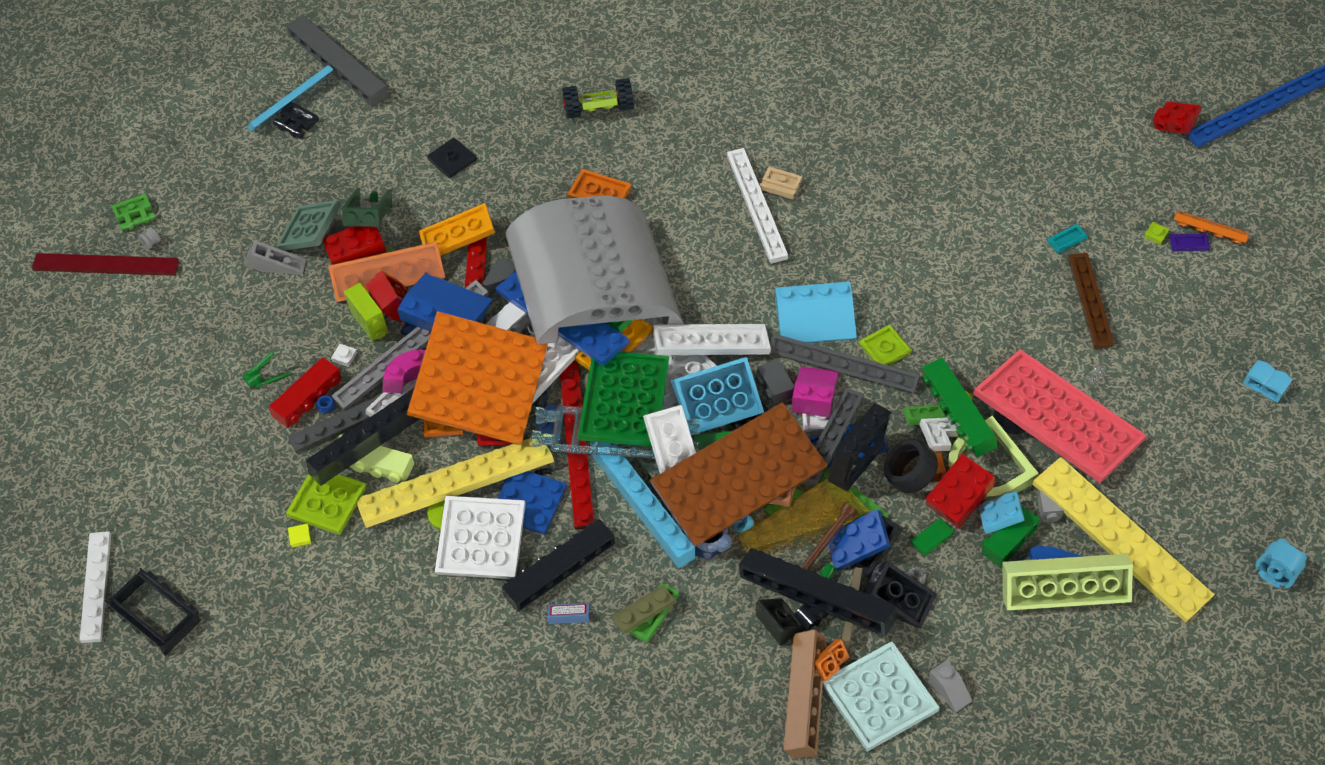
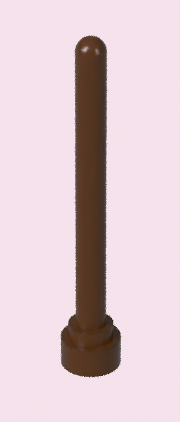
[801,502,858,570]

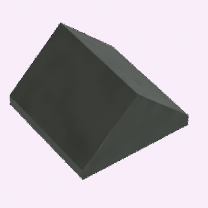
[756,598,805,646]

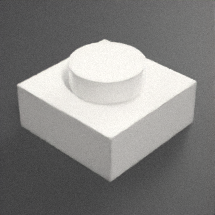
[331,344,357,367]

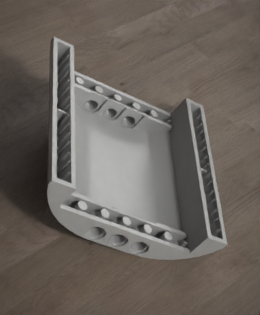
[505,196,684,345]

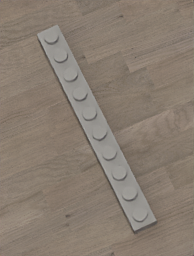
[332,280,489,411]

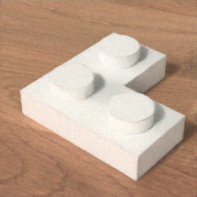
[919,418,958,452]

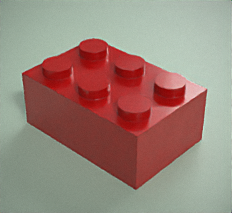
[323,226,387,265]
[925,453,996,529]

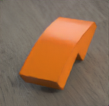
[815,639,850,681]

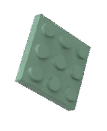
[276,200,341,251]

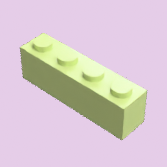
[339,435,414,483]

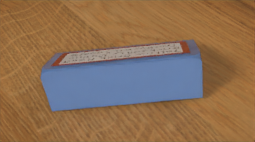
[547,603,590,624]

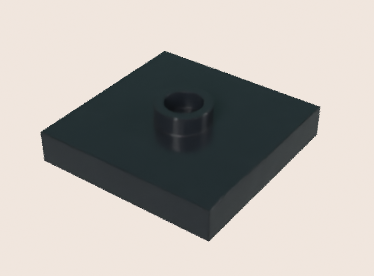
[427,137,477,179]

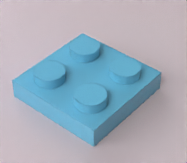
[979,491,1025,534]

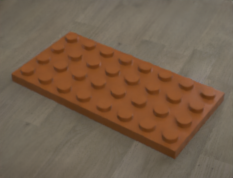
[650,402,828,547]

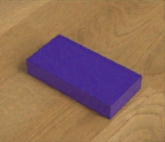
[1169,234,1210,252]

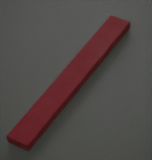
[32,253,180,276]

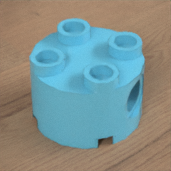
[1256,538,1307,589]

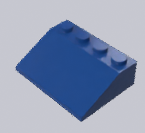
[398,273,493,332]

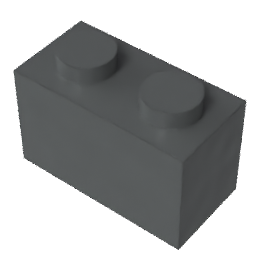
[756,359,795,405]

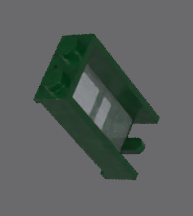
[342,188,392,227]

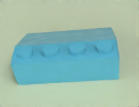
[775,281,857,343]
[670,357,764,435]

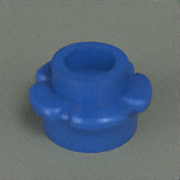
[316,396,335,414]

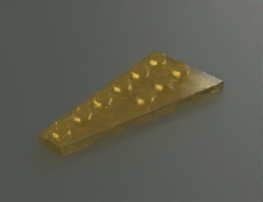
[737,478,870,552]

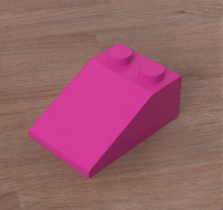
[792,366,839,418]

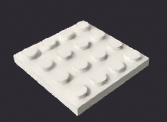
[435,496,526,579]

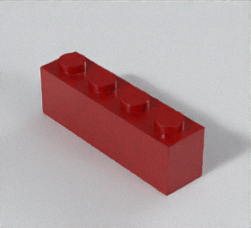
[268,357,342,428]

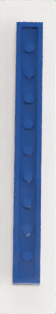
[1186,65,1325,148]

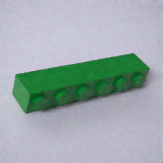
[921,357,998,458]

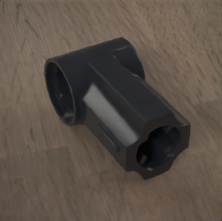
[794,604,830,631]

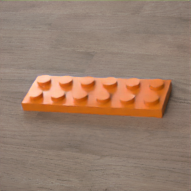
[328,242,445,302]

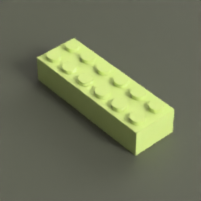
[1002,554,1133,610]

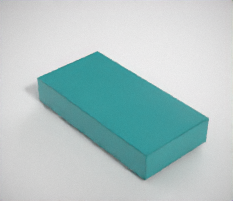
[1047,224,1088,254]

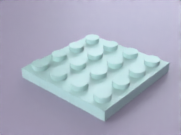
[823,641,939,752]

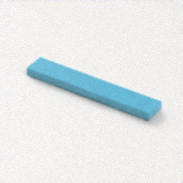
[247,65,333,132]

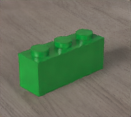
[981,506,1040,568]

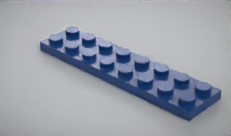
[496,271,629,366]

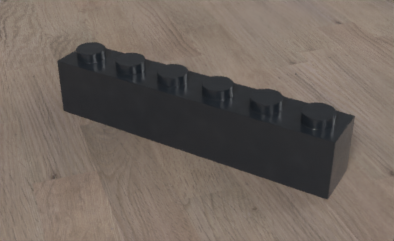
[502,519,615,612]

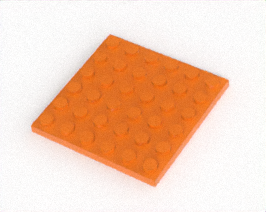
[407,311,548,445]

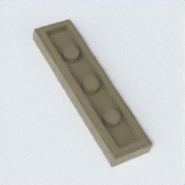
[842,567,863,650]

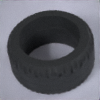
[884,439,938,493]

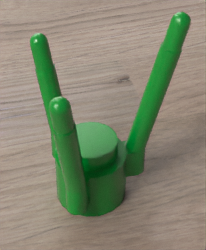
[242,351,293,389]

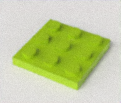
[286,474,367,535]

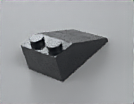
[863,561,937,629]

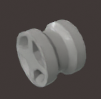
[138,227,161,250]

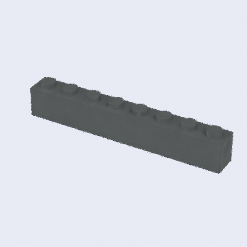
[287,15,388,107]

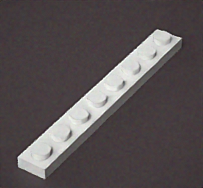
[727,148,788,264]

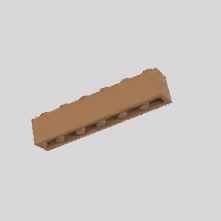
[783,630,826,759]

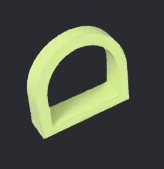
[949,416,1039,500]

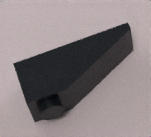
[851,515,904,578]

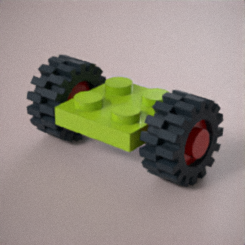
[562,78,634,119]

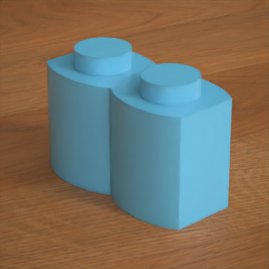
[1243,360,1292,403]

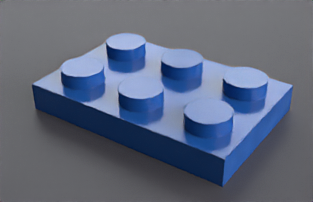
[828,509,891,571]

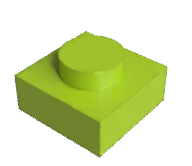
[1144,222,1169,245]

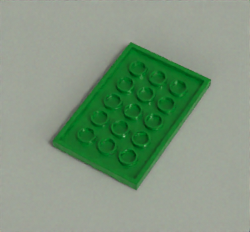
[578,352,669,447]

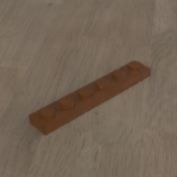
[1068,253,1114,349]

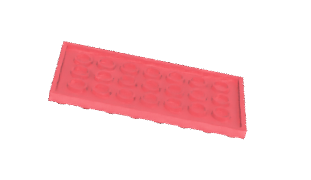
[973,349,1147,483]

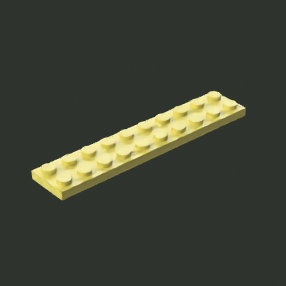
[356,435,554,528]
[1032,457,1215,622]

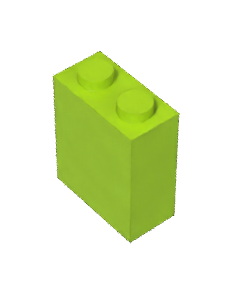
[344,283,388,342]

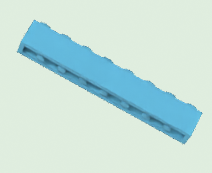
[590,442,695,569]

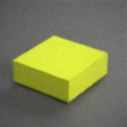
[288,524,311,548]

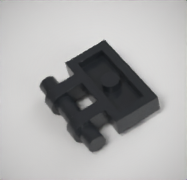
[273,102,319,139]

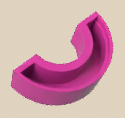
[382,350,426,393]

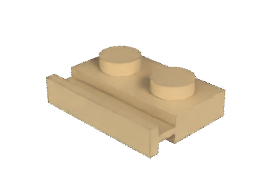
[760,167,802,200]

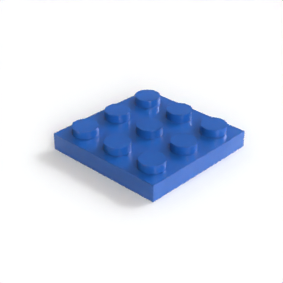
[497,471,567,535]

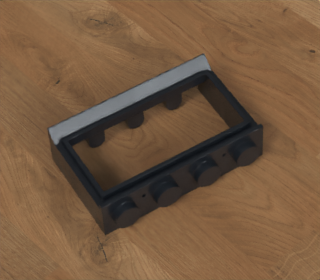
[828,403,892,491]
[104,568,201,656]

